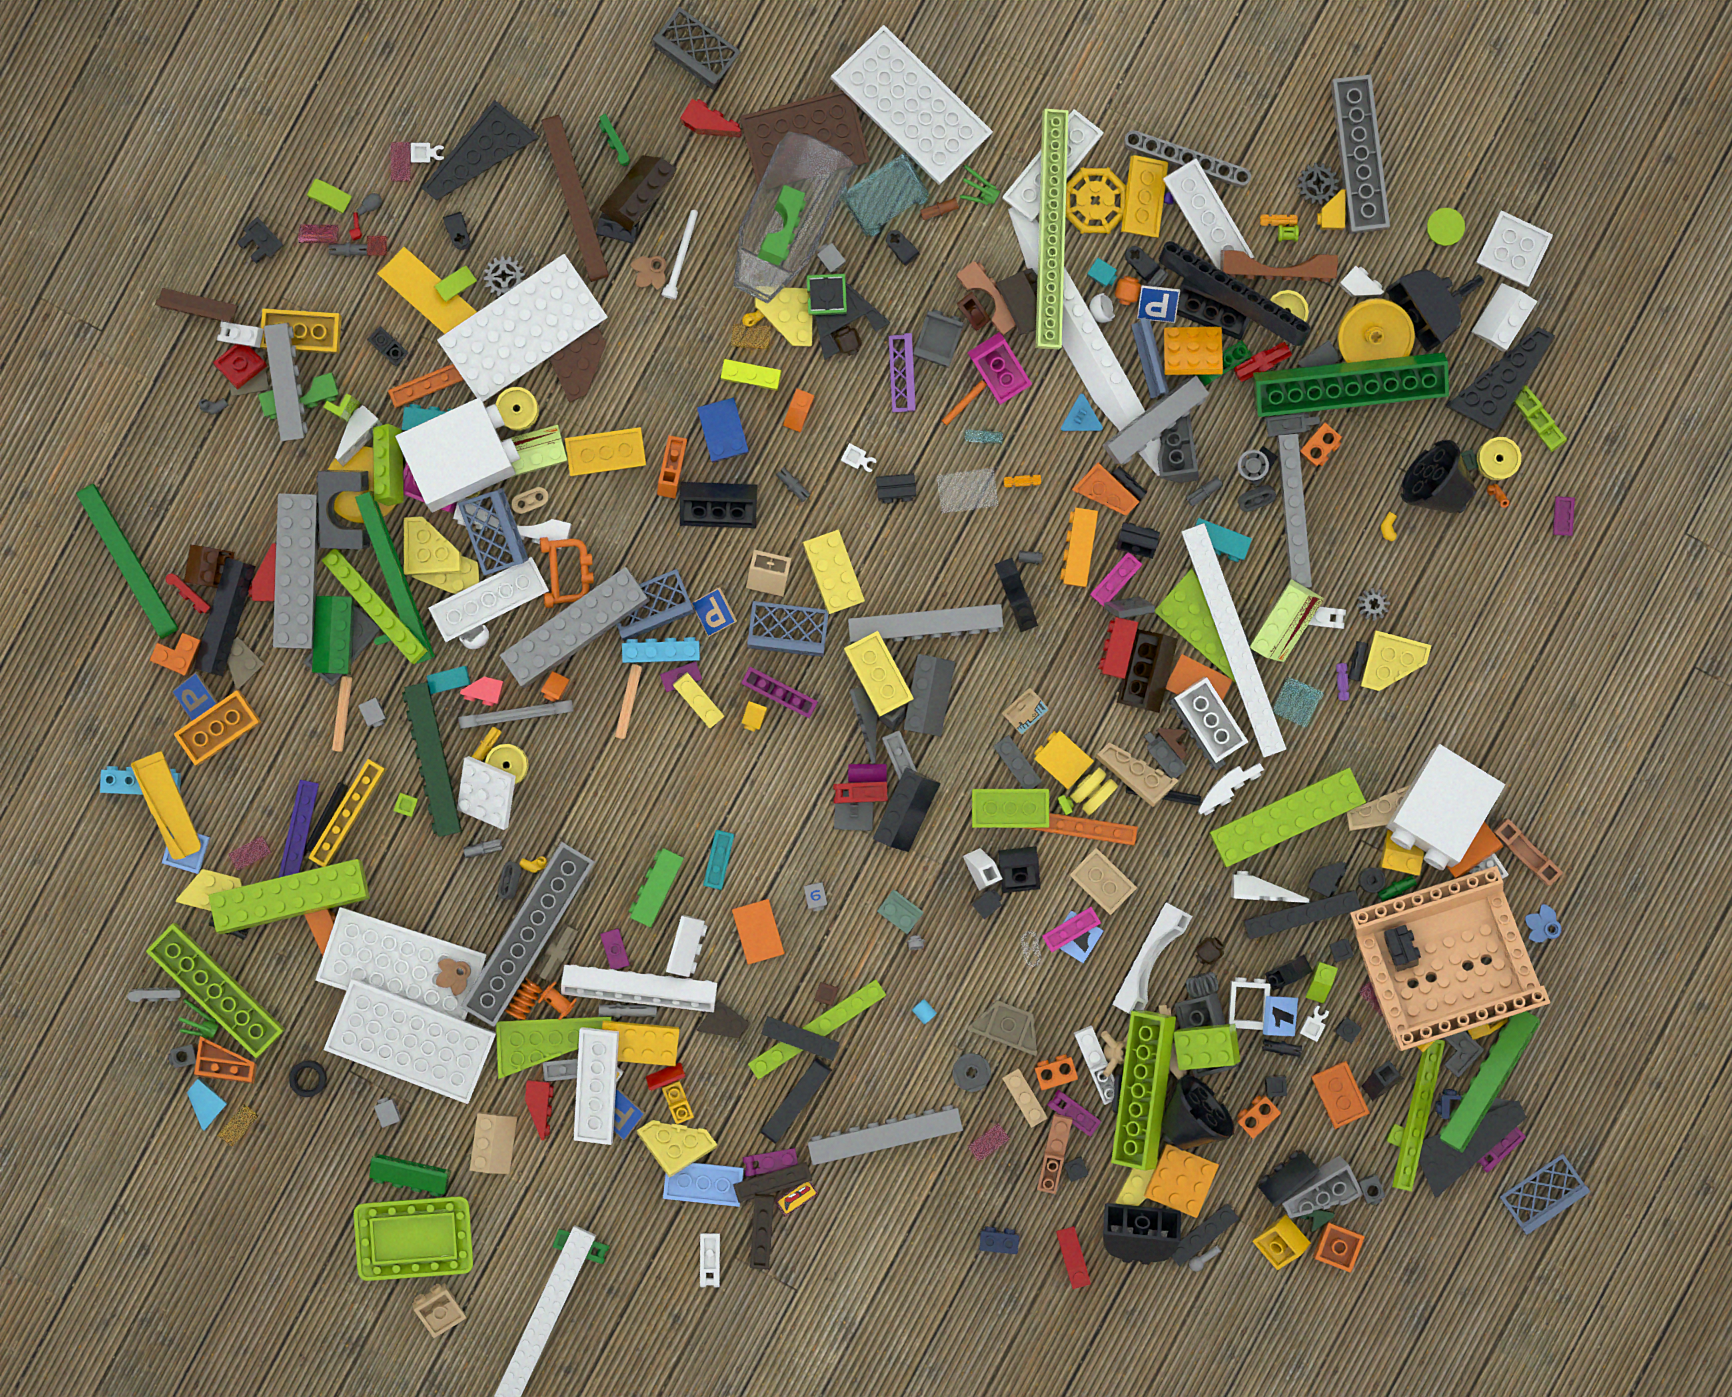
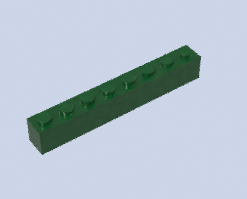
[402,682,462,837]

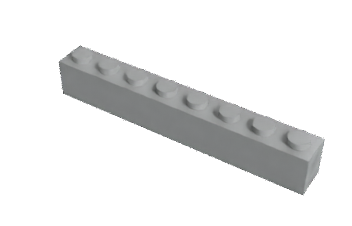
[1276,434,1312,588]
[848,604,1003,643]
[808,1104,963,1165]

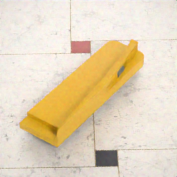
[131,751,201,860]

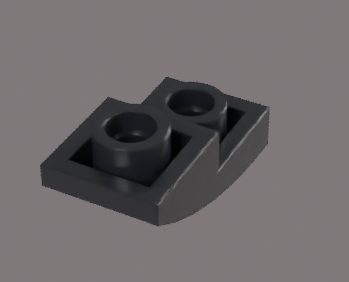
[367,326,409,366]

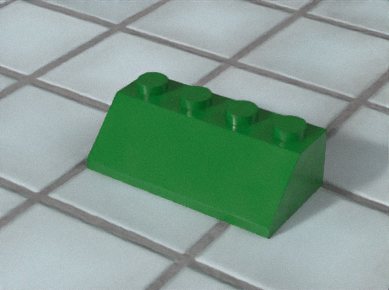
[312,596,355,675]
[369,1153,451,1197]

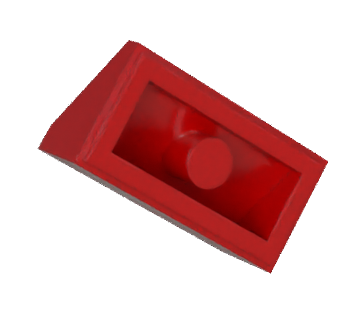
[646,1063,686,1091]

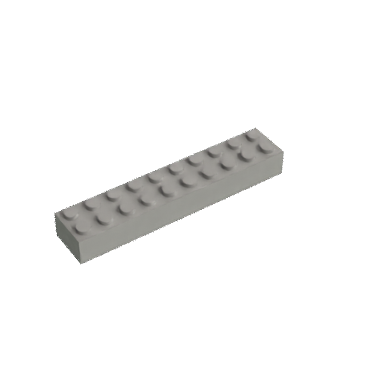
[460,841,594,1027]

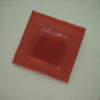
[367,236,387,256]

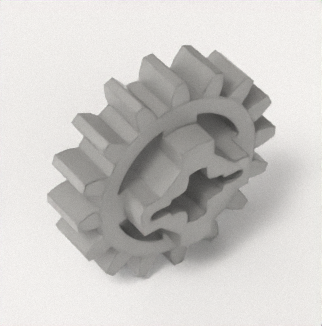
[483,256,526,297]

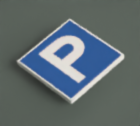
[1137,285,1180,323]

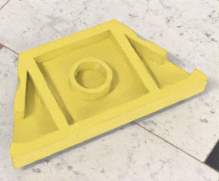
[412,556,480,594]
[176,869,242,911]

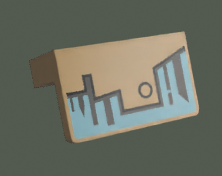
[1002,688,1049,735]

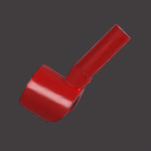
[349,212,362,241]

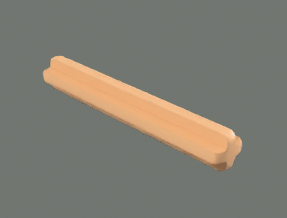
[615,664,642,739]
[332,676,352,752]

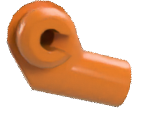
[1487,484,1509,508]

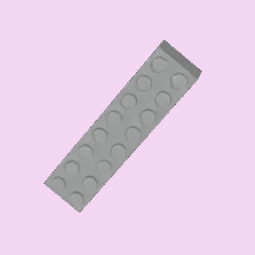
[1331,74,1390,234]
[273,494,319,649]
[500,567,650,688]

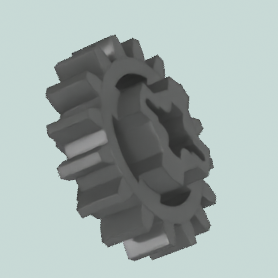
[1297,163,1339,205]

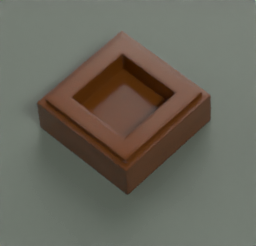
[814,982,838,1006]

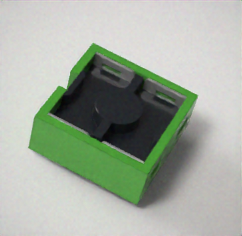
[807,274,847,315]

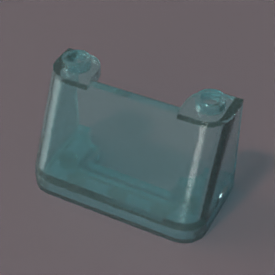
[841,153,930,238]

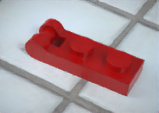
[165,573,212,614]
[833,782,888,804]

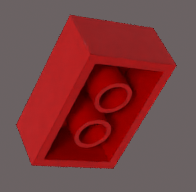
[1098,617,1138,679]

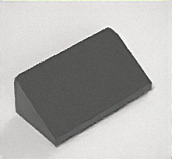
[1298,340,1340,368]

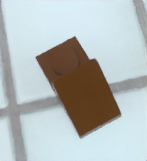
[957,292,991,331]
[1156,728,1187,760]

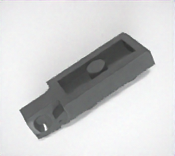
[1265,413,1320,437]
[1143,732,1188,779]

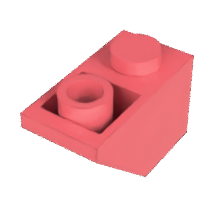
[460,677,504,706]

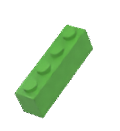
[629,848,684,928]

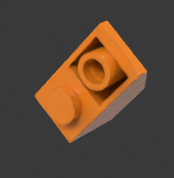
[541,671,571,702]

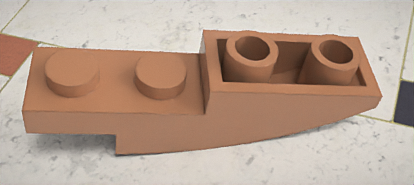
[1037,1114,1073,1194]

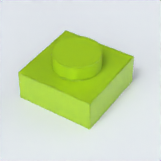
[394,793,419,817]
[1057,795,1074,815]
[1386,1123,1405,1147]

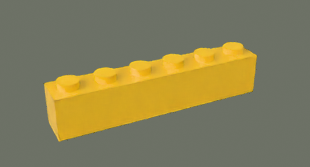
[308,759,386,867]

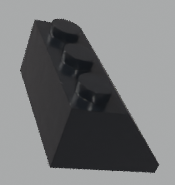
[1257,1150,1320,1208]

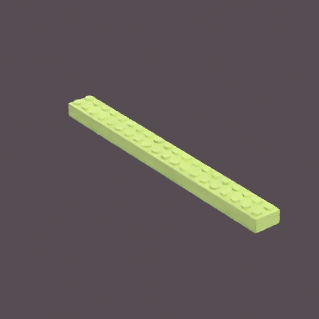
[1035,109,1068,350]

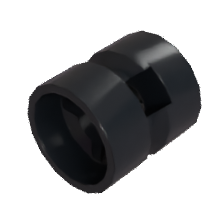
[1357,867,1386,893]

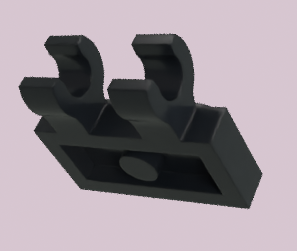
[237,217,284,264]

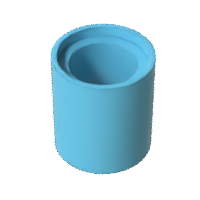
[912,999,937,1024]

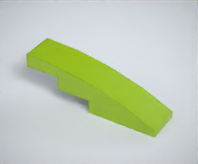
[1514,385,1567,452]

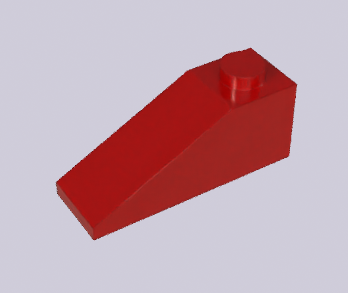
[249,543,276,602]
[1056,1226,1091,1289]

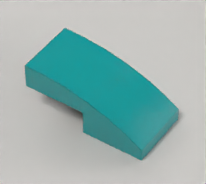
[426,666,471,694]

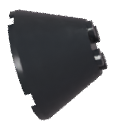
[1400,439,1477,513]
[1161,1075,1235,1151]

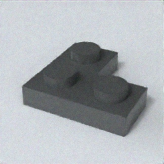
[1444,1031,1484,1078]

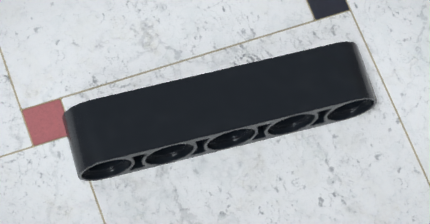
[760,1058,832,1144]

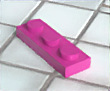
[1090,552,1143,607]
[1042,907,1101,952]

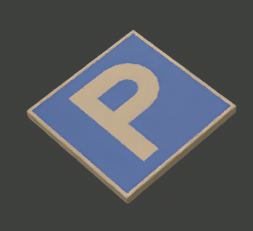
[691,587,737,637]

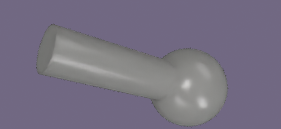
[1189,1245,1222,1272]

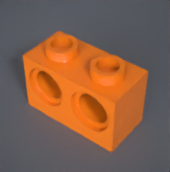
[1299,422,1342,467]
[1034,1054,1078,1091]
[1236,1095,1281,1139]

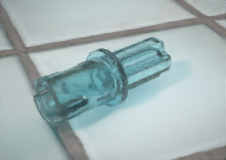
[964,429,1003,444]

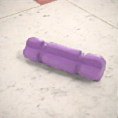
[1336,663,1349,701]

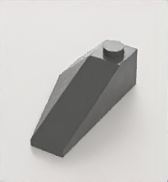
[1157,413,1199,483]
[849,686,877,764]

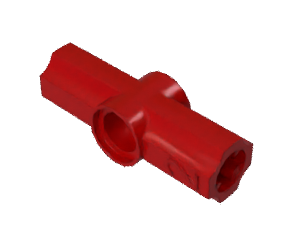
[1233,341,1292,383]

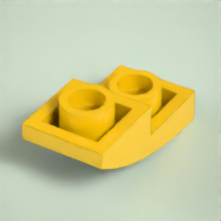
[661,1080,694,1124]

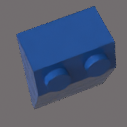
[697,397,749,463]

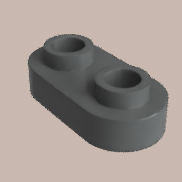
[1238,485,1276,512]
[498,861,521,900]

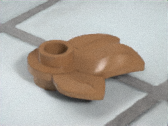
[630,255,667,290]
[436,958,471,996]

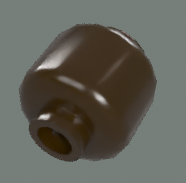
[834,326,862,356]
[1196,937,1224,965]

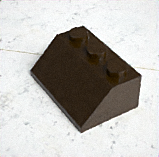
[996,268,1038,335]

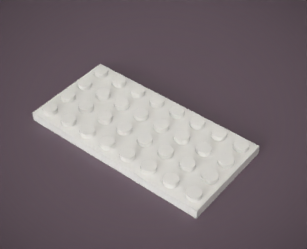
[830,25,993,185]
[437,254,608,402]
[315,907,487,1020]
[324,978,496,1104]

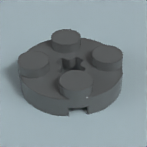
[952,1053,991,1092]

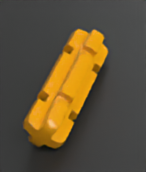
[1260,214,1298,226]
[1004,475,1041,487]

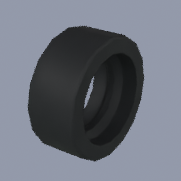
[289,1060,327,1097]

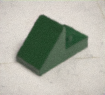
[1298,1209,1335,1232]

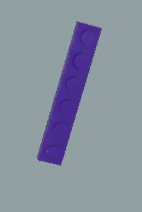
[278,780,319,878]

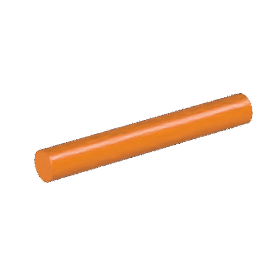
[941,380,987,426]

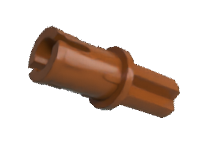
[920,198,959,220]

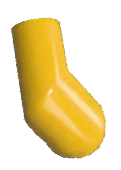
[742,310,765,327]
[1381,512,1397,541]

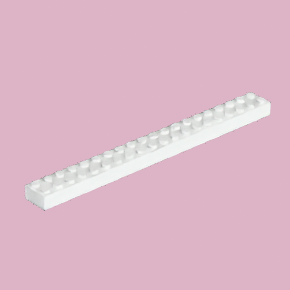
[1181,523,1286,757]
[494,1225,596,1397]

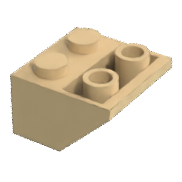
[746,550,792,597]

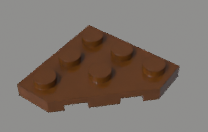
[549,327,606,403]

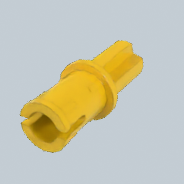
[471,727,502,761]

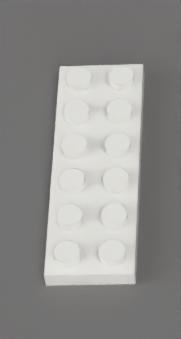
[1002,109,1104,222]
[1163,158,1254,269]
[428,557,549,642]
[574,1027,619,1145]

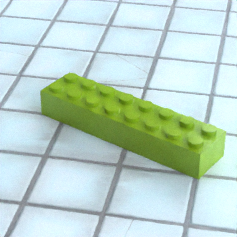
[1209,768,1366,867]
[208,859,370,934]
[146,923,286,1059]
[1111,1010,1176,1171]

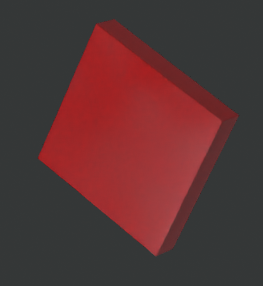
[213,344,267,390]

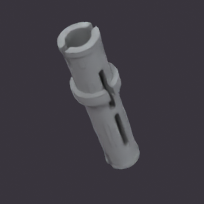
[599,1003,657,1018]

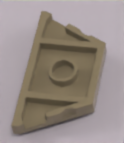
[967,1000,1037,1056]

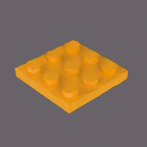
[1164,327,1223,375]
[1144,1143,1219,1218]

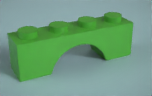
[757,185,806,266]
[258,372,340,420]

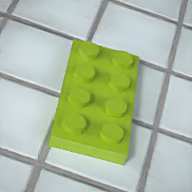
[972,789,1049,828]

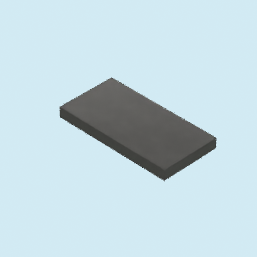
[303,605,381,687]

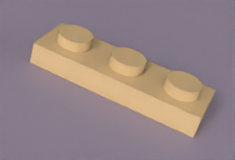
[1002,1068,1048,1128]

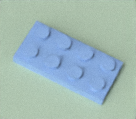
[663,1162,744,1207]

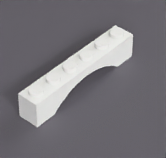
[453,498,572,549]
[1112,903,1193,1014]

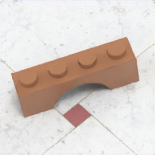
[956,261,1016,336]
[1492,818,1563,886]

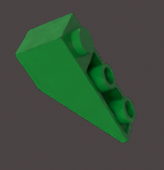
[1193,340,1252,387]

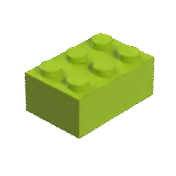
[1174,1023,1241,1070]

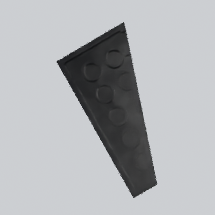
[422,100,539,201]
[1445,327,1555,433]
[1419,1100,1527,1198]

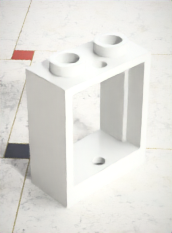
[1227,977,1270,1030]

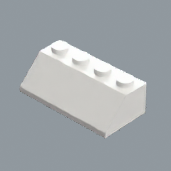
[1174,677,1248,763]

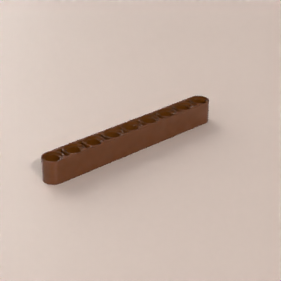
[541,114,609,282]

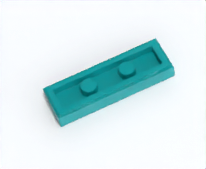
[703,830,735,890]

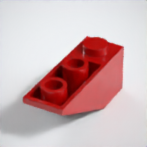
[525,1079,554,1140]

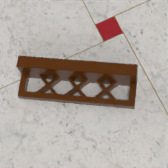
[155,288,238,324]

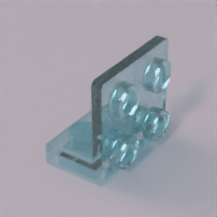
[1272,677,1324,727]

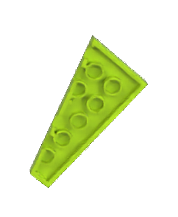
[1154,568,1236,684]
[496,1016,612,1079]

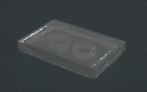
[936,468,999,514]

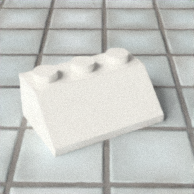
[1471,283,1537,352]
[666,915,707,977]

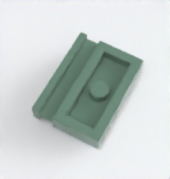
[877,889,924,934]

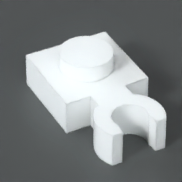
[410,143,444,163]
[841,443,877,472]
[1299,1005,1329,1042]

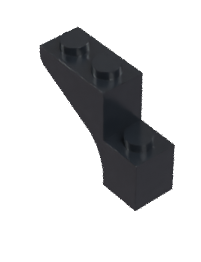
[994,558,1038,633]

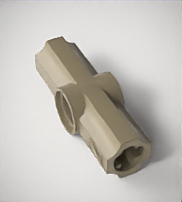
[536,923,578,981]

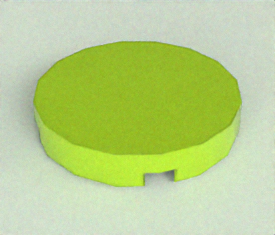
[1427,208,1465,246]

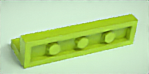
[323,393,361,422]

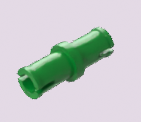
[1377,874,1417,902]

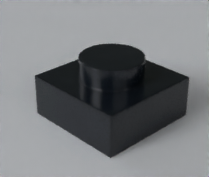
[1329,938,1354,963]
[1064,1157,1089,1182]

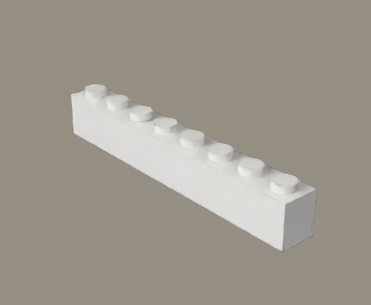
[561,965,717,1012]

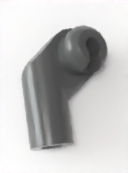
[199,398,229,415]

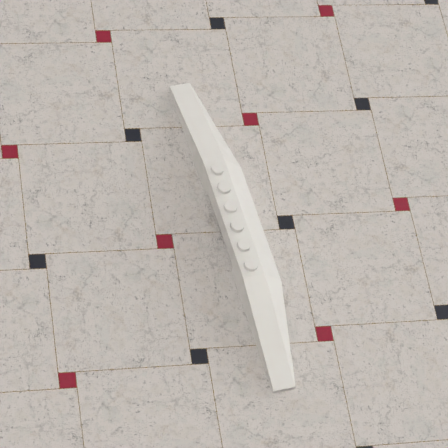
[1008,207,1161,476]

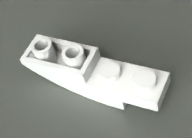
[1197,763,1264,816]
[1074,1026,1115,1105]

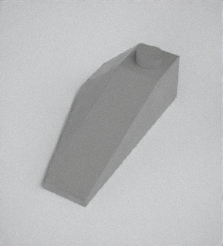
[1282,1155,1363,1218]

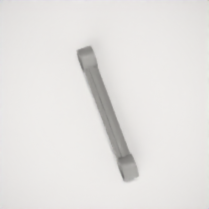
[458,700,574,729]

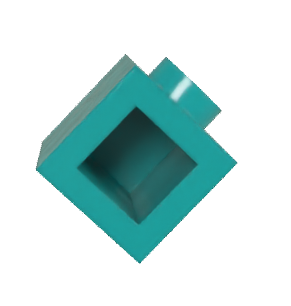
[1086,258,1118,288]

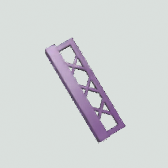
[889,333,915,413]

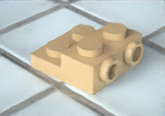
[412,1283,466,1338]

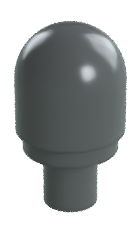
[357,193,382,215]

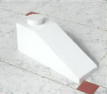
[335,405,382,466]

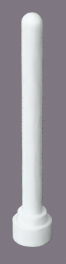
[662,210,698,300]

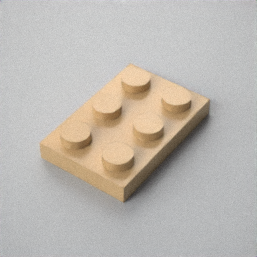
[1069,847,1137,915]

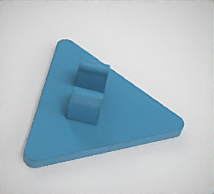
[1061,394,1103,431]

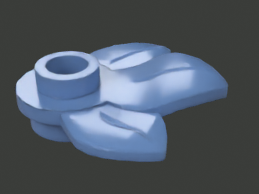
[1525,904,1561,942]

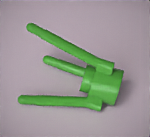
[960,165,1000,206]
[178,999,219,1039]

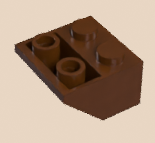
[184,544,235,588]

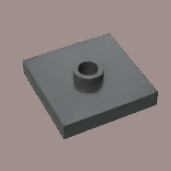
[1104,596,1155,618]

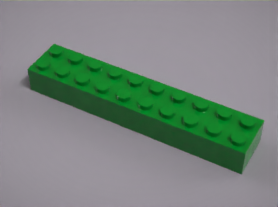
[1253,352,1449,417]

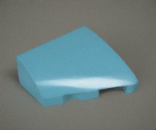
[187,1078,228,1131]

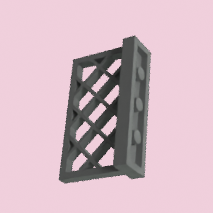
[652,7,741,90]

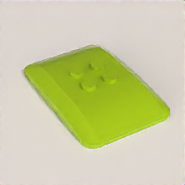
[354,1196,473,1281]

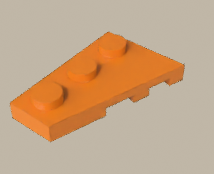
[1072,462,1140,516]

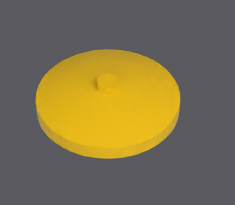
[1337,298,1415,363]
[328,446,397,523]

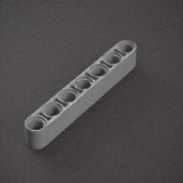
[1124,130,1251,188]

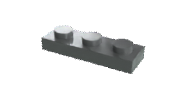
[993,735,1042,789]

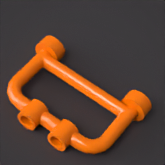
[540,537,594,609]

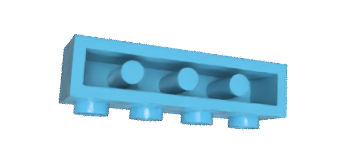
[622,637,700,663]
[100,766,181,795]

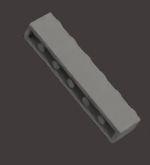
[264,323,308,441]
[1102,375,1209,464]

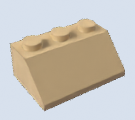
[470,1111,518,1174]

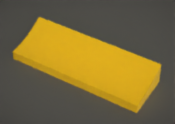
[377,247,477,334]

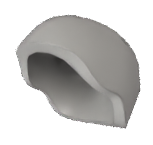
[1238,450,1269,480]

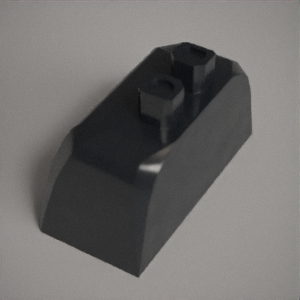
[1386,269,1463,352]
[1103,1203,1181,1265]

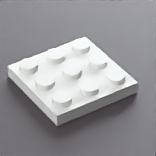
[1476,210,1553,288]
[457,756,516,830]

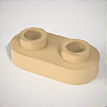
[512,487,549,514]

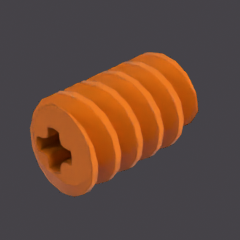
[504,977,543,1020]

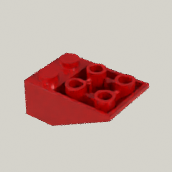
[680,99,742,138]

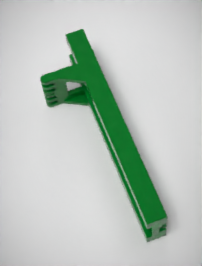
[355,491,435,664]

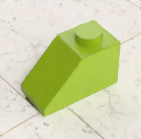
[1305,961,1338,1004]

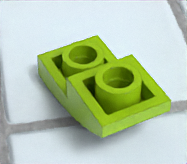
[306,178,352,214]
[434,266,477,302]

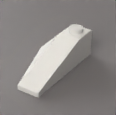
[1231,871,1309,903]

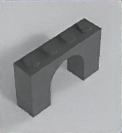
[316,470,370,549]

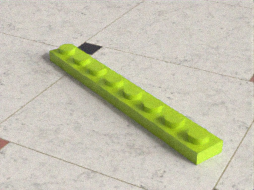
[321,548,427,664]
[748,979,886,1080]
[1392,1039,1445,1192]

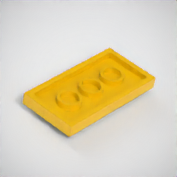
[1121,155,1168,238]
[565,427,646,476]
[602,1021,679,1066]

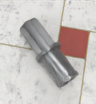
[463,839,503,859]

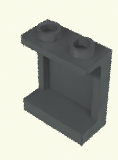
[913,309,964,368]

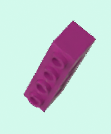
[741,667,818,719]

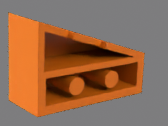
[194,1036,257,1084]

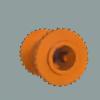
[538,982,577,1020]

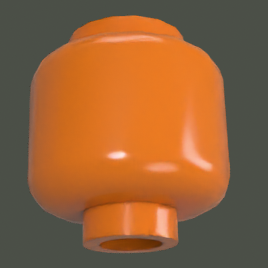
[1114,276,1142,305]

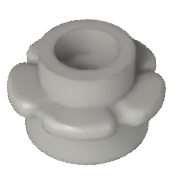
[907,936,925,950]

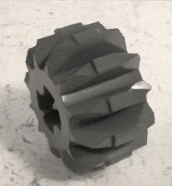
[1186,972,1219,998]

